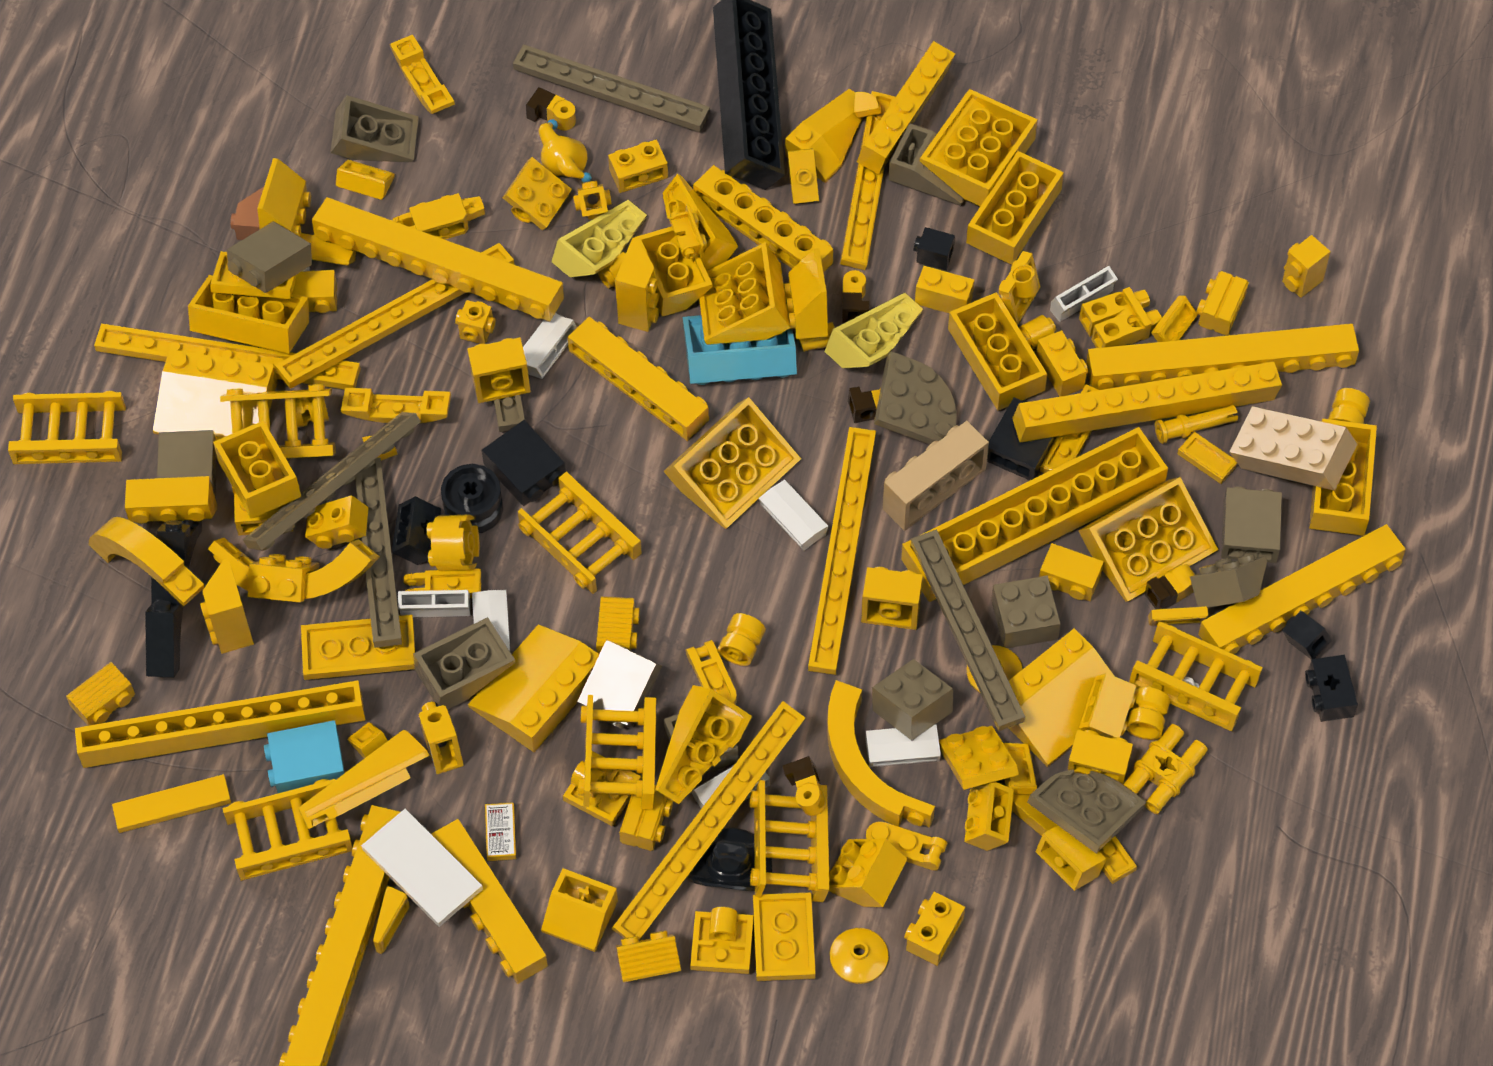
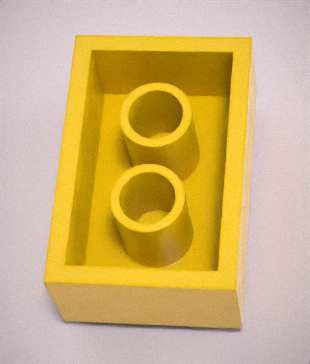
[213,420,301,519]

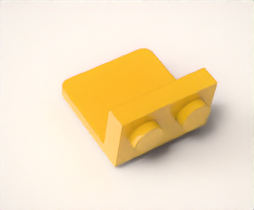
[248,554,319,603]

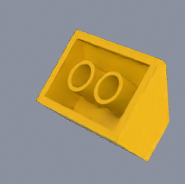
[257,158,311,237]
[634,226,713,317]
[615,237,660,332]
[784,248,828,339]
[125,476,217,524]
[200,558,254,654]

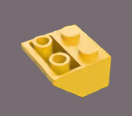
[829,839,907,907]
[541,868,618,952]

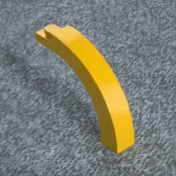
[89,517,204,606]
[208,538,380,599]
[827,680,935,828]

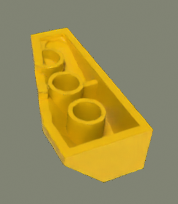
[785,89,863,183]
[662,174,738,271]
[655,685,752,804]

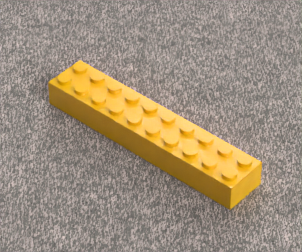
[901,427,1168,602]

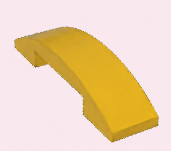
[390,34,455,114]
[341,388,451,423]

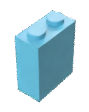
[264,720,345,793]

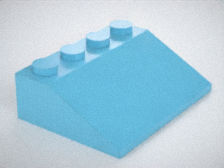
[683,315,797,385]

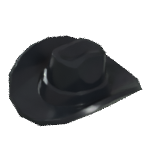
[688,827,772,891]

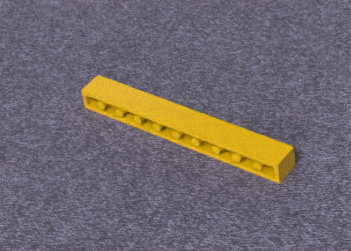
[312,197,564,322]
[1086,324,1359,390]
[1012,362,1282,442]
[75,680,366,768]
[279,805,400,1066]

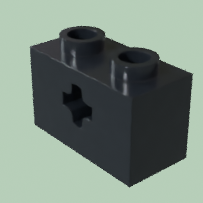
[392,496,441,565]
[1305,655,1358,722]

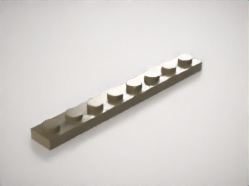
[513,44,710,132]
[243,412,421,551]
[355,458,402,648]
[911,529,1025,731]

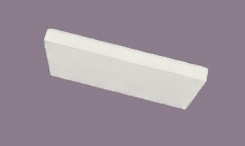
[361,809,483,927]

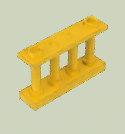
[220,384,336,458]
[8,391,126,464]
[518,471,642,594]
[1129,621,1263,732]
[578,695,656,810]
[222,779,353,881]
[749,780,829,902]

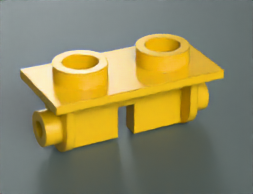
[669,204,707,261]

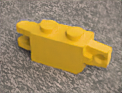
[392,193,485,240]

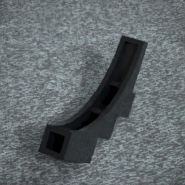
[145,520,202,678]

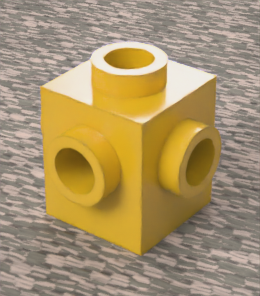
[573,181,612,220]
[455,300,496,344]

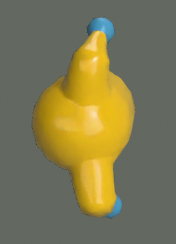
[538,119,592,183]

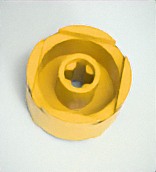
[427,515,480,571]

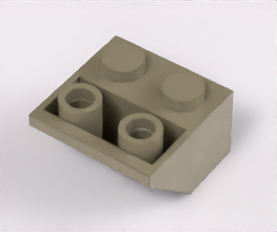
[1190,554,1267,608]

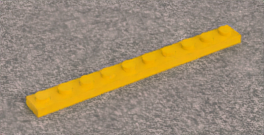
[275,243,514,389]
[94,323,361,389]
[808,427,876,675]
[612,701,805,940]

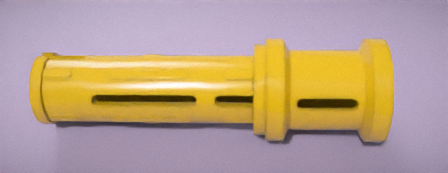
[1155,405,1238,444]

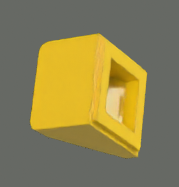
[347,722,388,758]

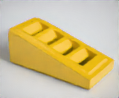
[373,886,410,954]

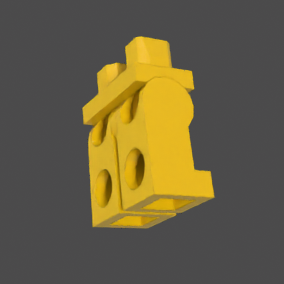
[1079,287,1162,348]

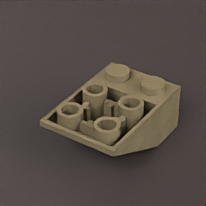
[889,123,964,205]

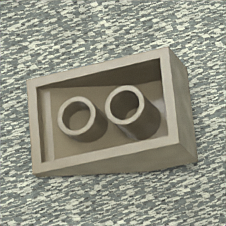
[331,95,419,162]
[413,617,515,710]

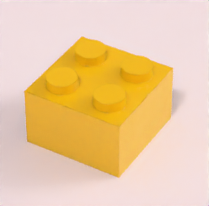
[467,337,531,403]
[861,567,923,630]

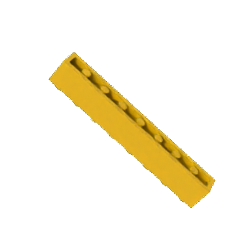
[1198,524,1406,654]

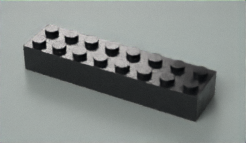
[713,0,785,190]

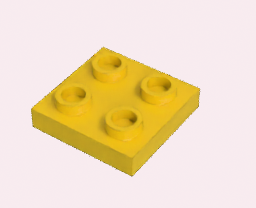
[502,157,572,230]
[999,251,1041,326]
[563,751,642,826]
[690,907,754,974]

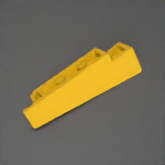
[299,730,430,829]

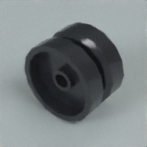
[440,464,504,534]

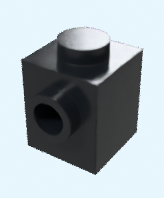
[913,227,955,271]
[1282,610,1332,659]

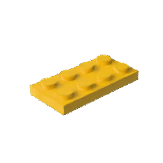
[301,615,416,680]

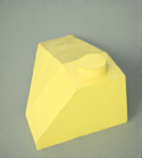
[551,200,647,277]
[824,293,923,368]

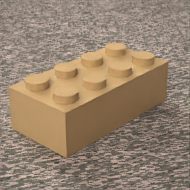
[1229,406,1357,491]
[883,421,989,531]

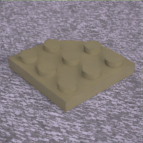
[874,351,957,444]
[1027,770,1146,854]

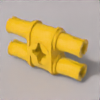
[1123,724,1208,814]

